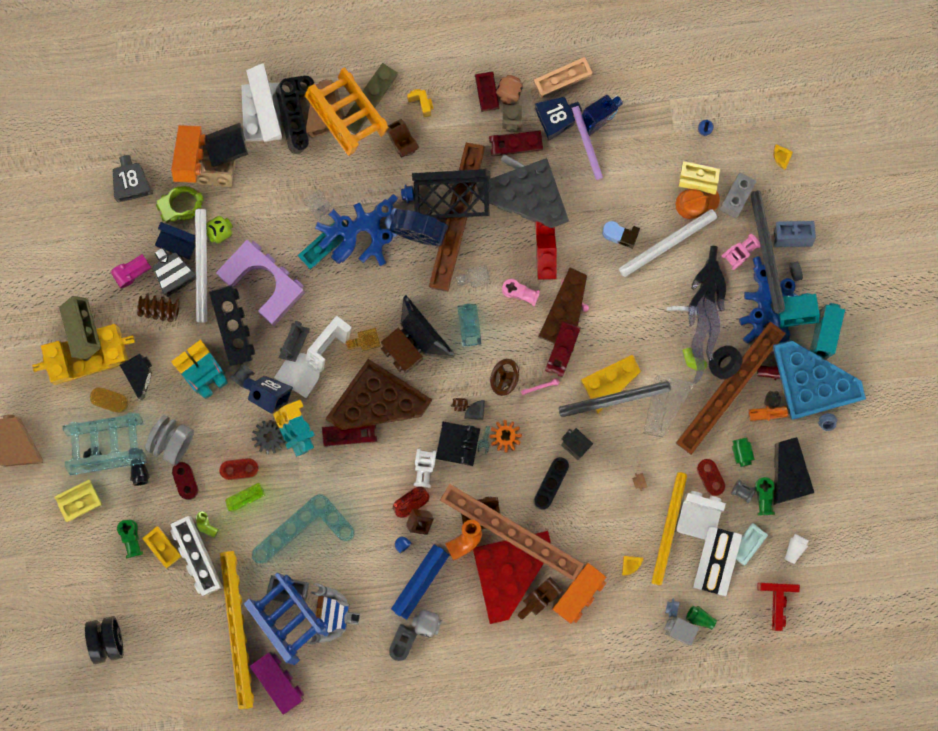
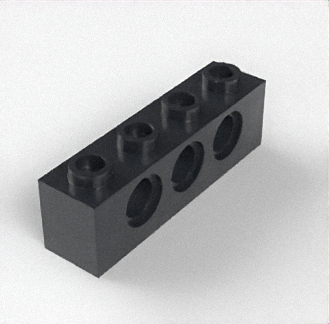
[209,285,255,366]

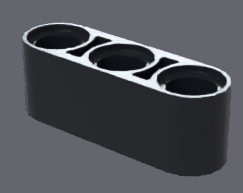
[534,457,569,510]

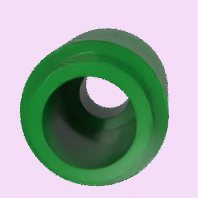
[732,438,755,467]

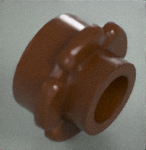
[450,398,470,411]

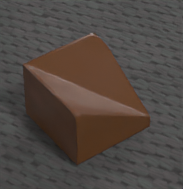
[406,509,434,535]

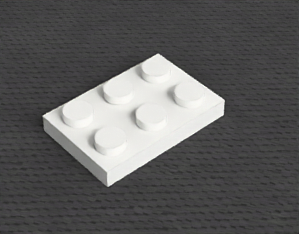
[241,83,282,141]

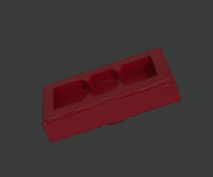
[475,71,500,112]

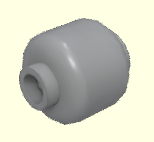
[412,610,442,638]

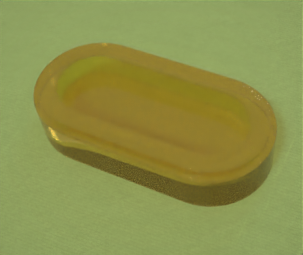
[90,387,128,413]

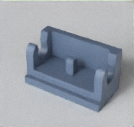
[774,221,816,247]

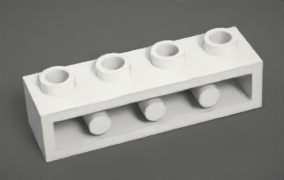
[170,516,223,596]

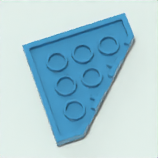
[773,340,866,420]

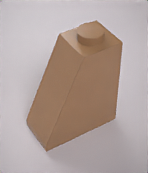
[306,79,345,138]
[0,415,43,467]

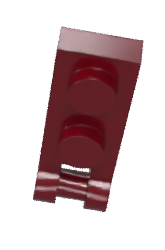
[489,130,543,156]
[545,321,581,378]
[322,425,378,447]

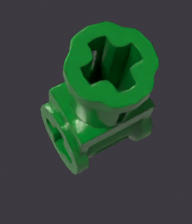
[755,477,775,516]
[117,519,143,559]

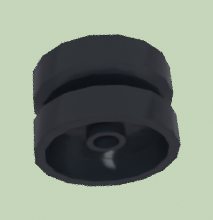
[85,616,124,664]

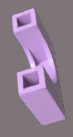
[216,240,305,326]

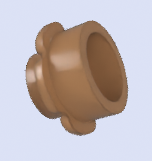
[632,473,647,491]

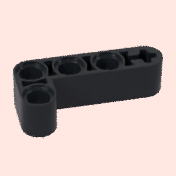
[276,75,314,154]

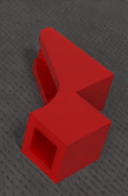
[535,221,557,280]

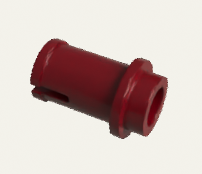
[757,365,780,381]

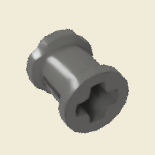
[230,363,255,388]
[731,479,756,503]

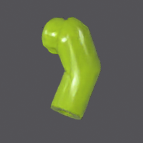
[682,347,707,371]
[196,511,219,538]

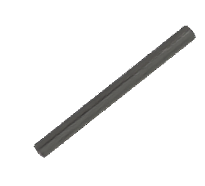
[750,190,785,313]

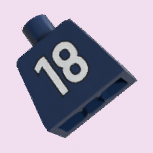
[534,97,582,141]
[243,376,293,414]

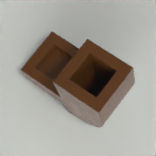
[387,119,419,158]

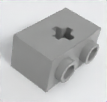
[720,172,756,218]
[664,617,699,646]

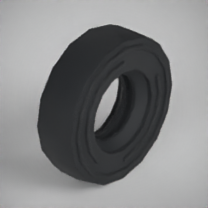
[709,345,742,379]

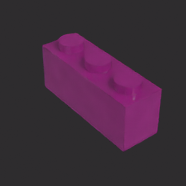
[250,652,304,715]

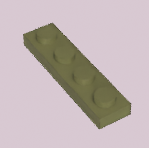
[345,63,398,134]

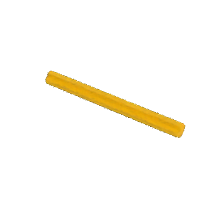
[651,472,687,586]

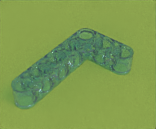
[252,494,355,564]

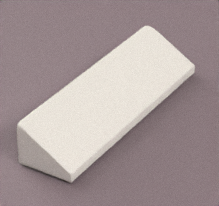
[246,63,282,142]

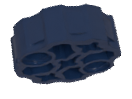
[389,209,448,247]

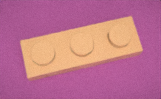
[534,57,593,98]

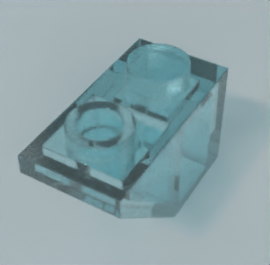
[457,304,481,347]

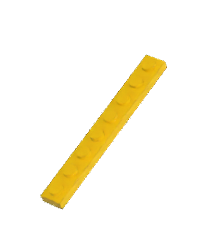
[219,551,254,709]

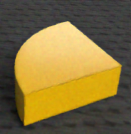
[773,144,793,170]
[622,556,643,575]

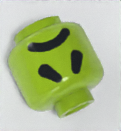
[206,216,233,244]

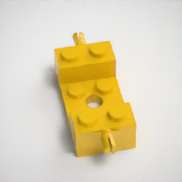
[32,324,135,385]

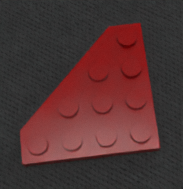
[473,531,551,624]

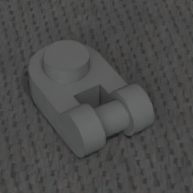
[389,624,417,661]

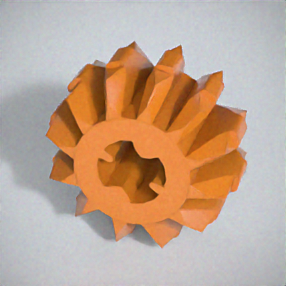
[489,420,522,453]

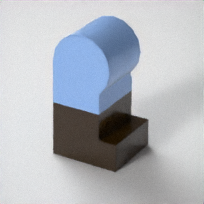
[602,221,640,249]

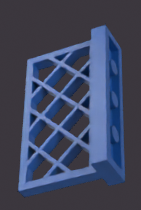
[391,544,450,620]

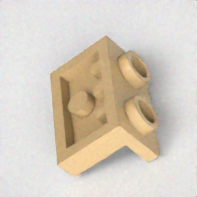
[196,155,235,187]

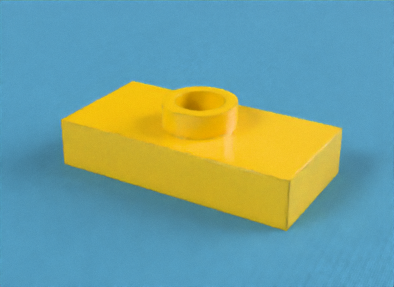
[142,526,182,569]

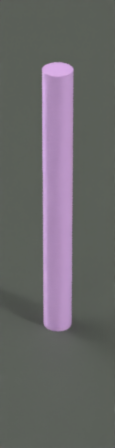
[572,106,603,180]

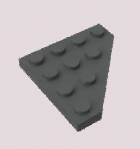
[476,158,569,228]

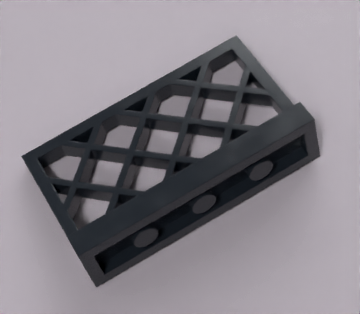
[412,169,490,219]

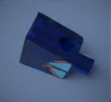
[582,95,623,136]

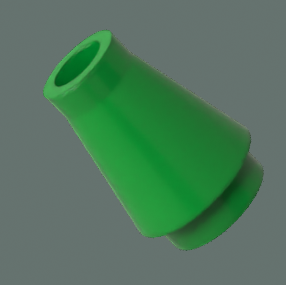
[686,606,717,630]

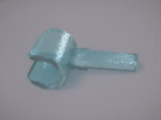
[477,426,491,454]

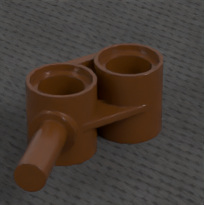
[518,576,563,619]

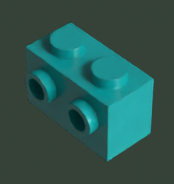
[779,293,820,328]

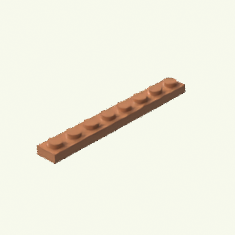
[440,484,584,581]

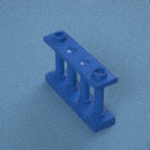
[244,572,329,665]

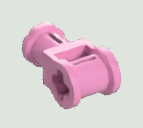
[722,234,761,271]
[502,279,540,306]

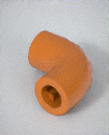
[445,520,482,561]

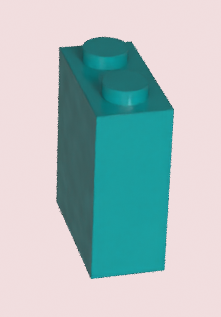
[810,303,846,359]

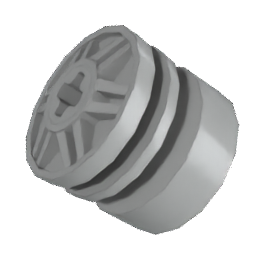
[145,415,194,466]

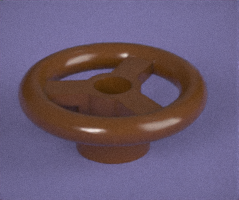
[490,358,519,396]

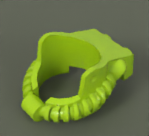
[156,186,204,223]

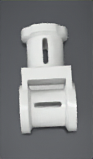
[413,448,436,488]

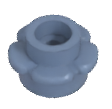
[818,413,837,431]
[665,599,679,617]

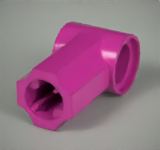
[110,254,152,289]

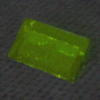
[225,483,266,512]

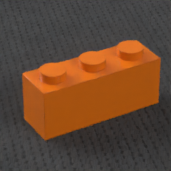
[171,125,206,183]
[552,563,607,624]

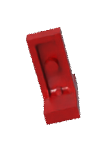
[757,583,800,631]

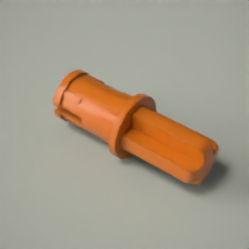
[749,406,788,421]

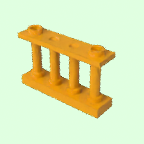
[305,67,389,156]

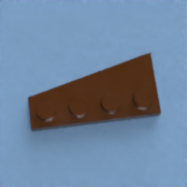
[538,267,587,352]

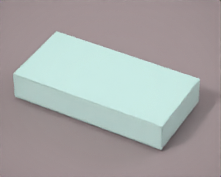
[736,523,768,566]

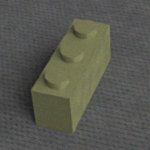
[59,296,101,359]

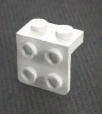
[676,491,726,540]

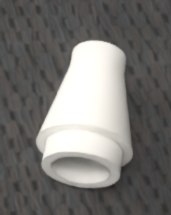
[784,534,809,564]

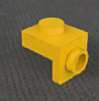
[407,89,434,118]

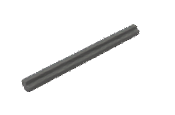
[559,381,671,417]

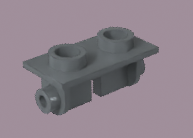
[278,321,310,362]

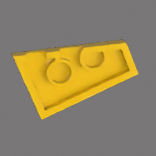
[581,354,641,414]

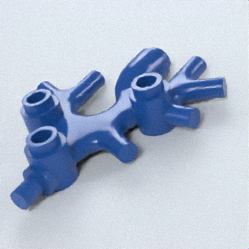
[315,194,398,266]
[739,256,798,344]

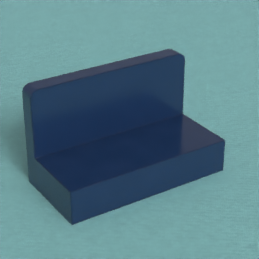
[155,222,196,259]

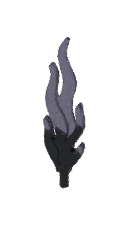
[688,245,726,384]

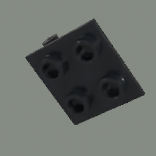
[436,421,480,466]

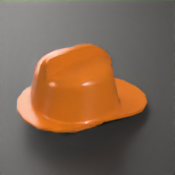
[675,189,720,219]

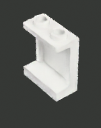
[306,316,352,372]

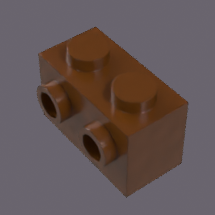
[380,327,423,374]

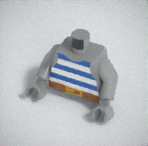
[306,583,360,644]

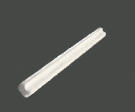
[195,209,207,323]
[619,209,717,277]

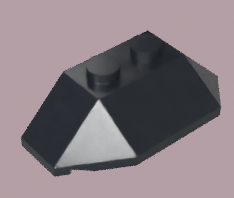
[400,295,455,358]

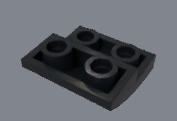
[205,123,249,167]

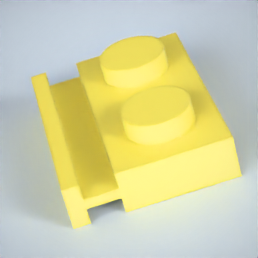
[678,161,720,194]
[54,480,102,522]

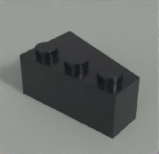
[774,437,815,505]

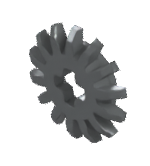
[252,420,286,454]

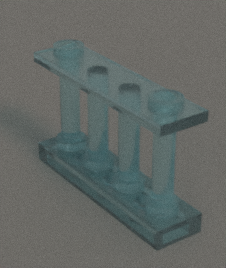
[62,413,147,475]

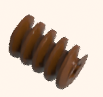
[137,294,180,322]

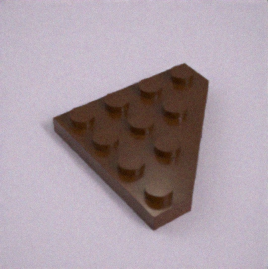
[326,359,432,430]

